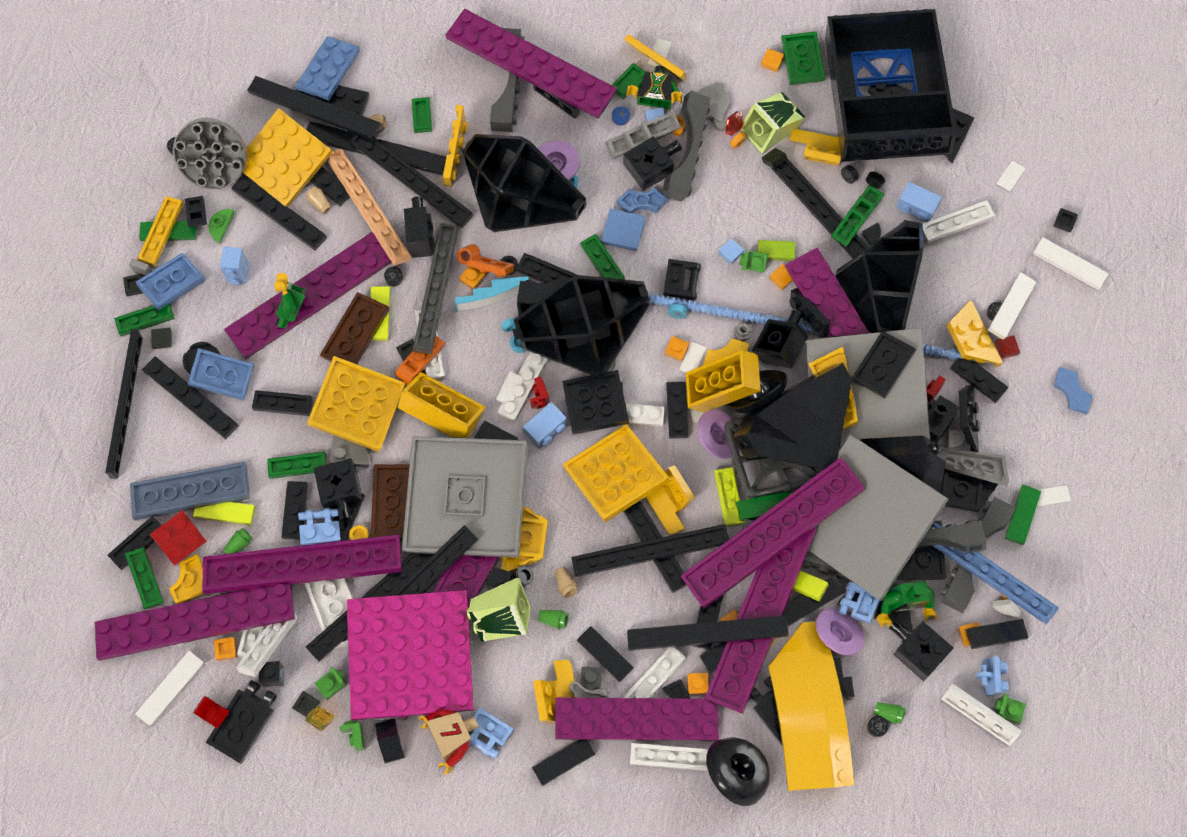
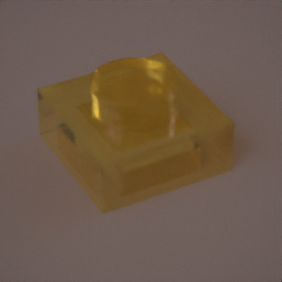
[305,705,335,732]

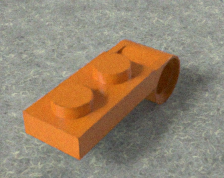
[457,244,514,277]
[395,336,446,385]

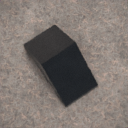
[375,718,405,764]

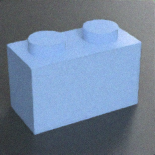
[897,182,942,222]
[220,247,249,285]
[523,402,567,448]

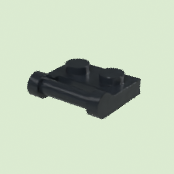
[663,259,701,301]

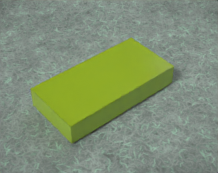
[758,240,795,261]

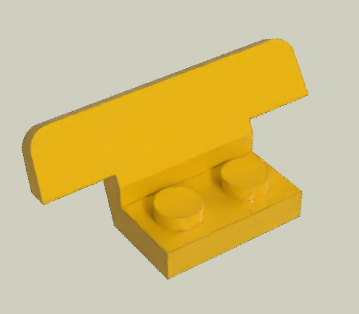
[789,129,841,166]
[646,465,695,535]
[533,660,575,724]

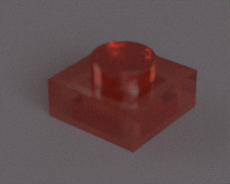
[725,111,743,136]
[995,336,1020,359]

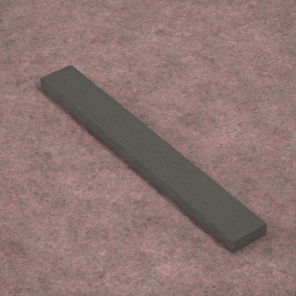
[413,223,459,354]

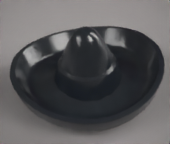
[726,370,788,413]
[706,737,770,806]

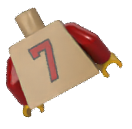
[418,709,479,775]

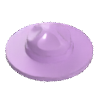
[538,141,580,180]
[697,409,740,459]
[816,608,865,656]

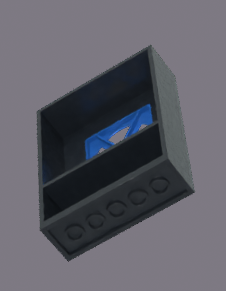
[825,9,957,162]

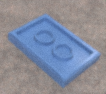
[136,253,205,310]
[187,348,254,401]

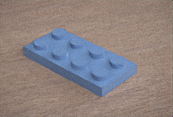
[295,36,360,101]

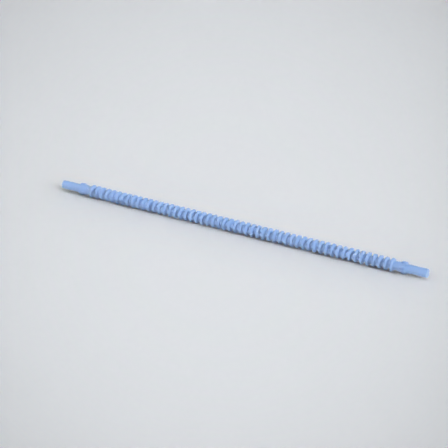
[648,293,974,361]

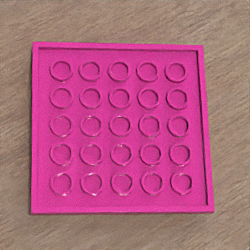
[347,590,474,720]

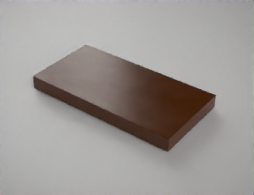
[320,292,390,364]
[370,464,410,541]

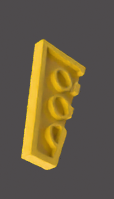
[443,105,468,187]
[808,347,859,431]

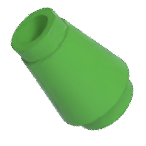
[223,528,253,554]
[538,610,569,630]
[874,702,906,725]

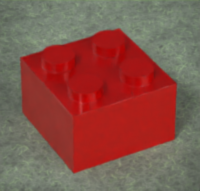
[150,510,207,566]

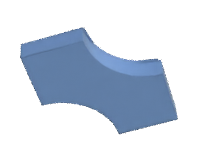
[616,188,668,214]
[1054,367,1092,414]

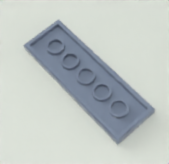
[130,462,250,520]

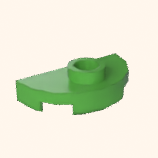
[208,209,235,244]

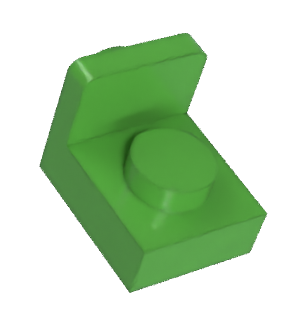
[739,250,768,273]
[314,666,346,700]
[994,694,1026,724]
[339,721,365,751]

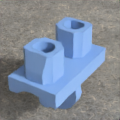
[976,656,1009,696]

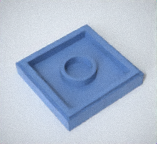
[601,209,646,251]

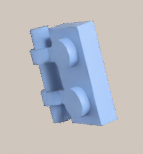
[298,507,341,546]
[839,581,880,624]
[469,707,514,759]

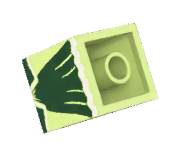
[739,92,805,154]
[467,578,531,642]

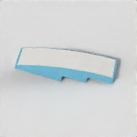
[455,276,529,312]

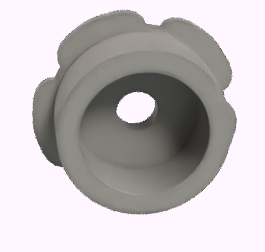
[734,323,752,341]

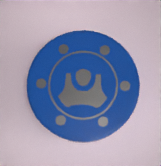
[612,107,630,125]

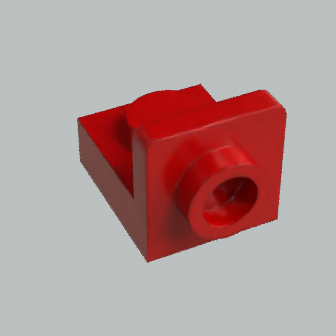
[927,375,946,403]
[530,376,550,409]
[193,696,230,729]

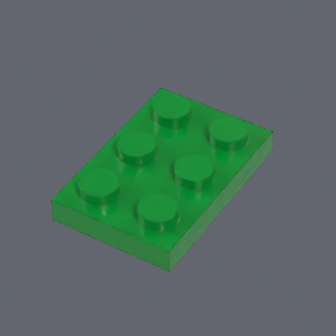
[781,31,825,85]

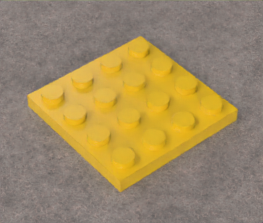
[243,108,333,207]
[307,356,405,452]
[562,424,670,523]

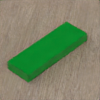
[139,221,197,241]
[580,234,625,280]
[114,303,175,337]
[267,452,327,479]
[1004,484,1041,545]
[125,547,164,610]

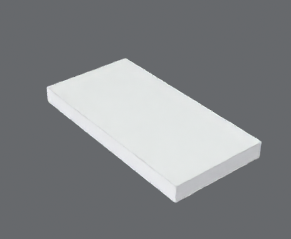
[304,578,353,653]

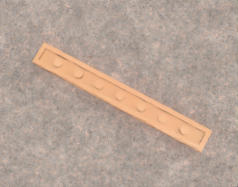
[327,148,411,266]

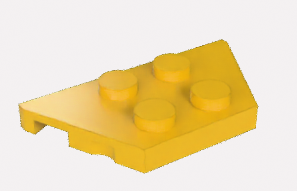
[946,300,1003,367]
[501,506,548,572]

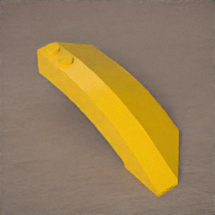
[767,621,854,791]

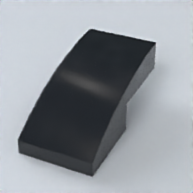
[185,196,207,228]
[833,657,855,701]

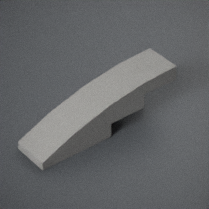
[605,111,681,159]

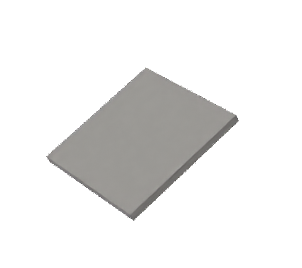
[806,328,930,449]
[809,435,949,601]
[402,436,528,558]

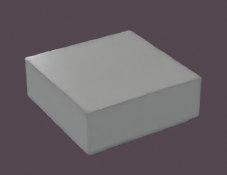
[129,259,152,276]

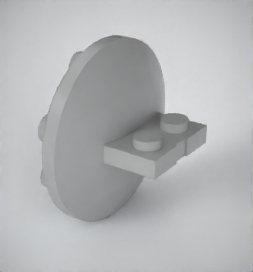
[173,118,247,189]

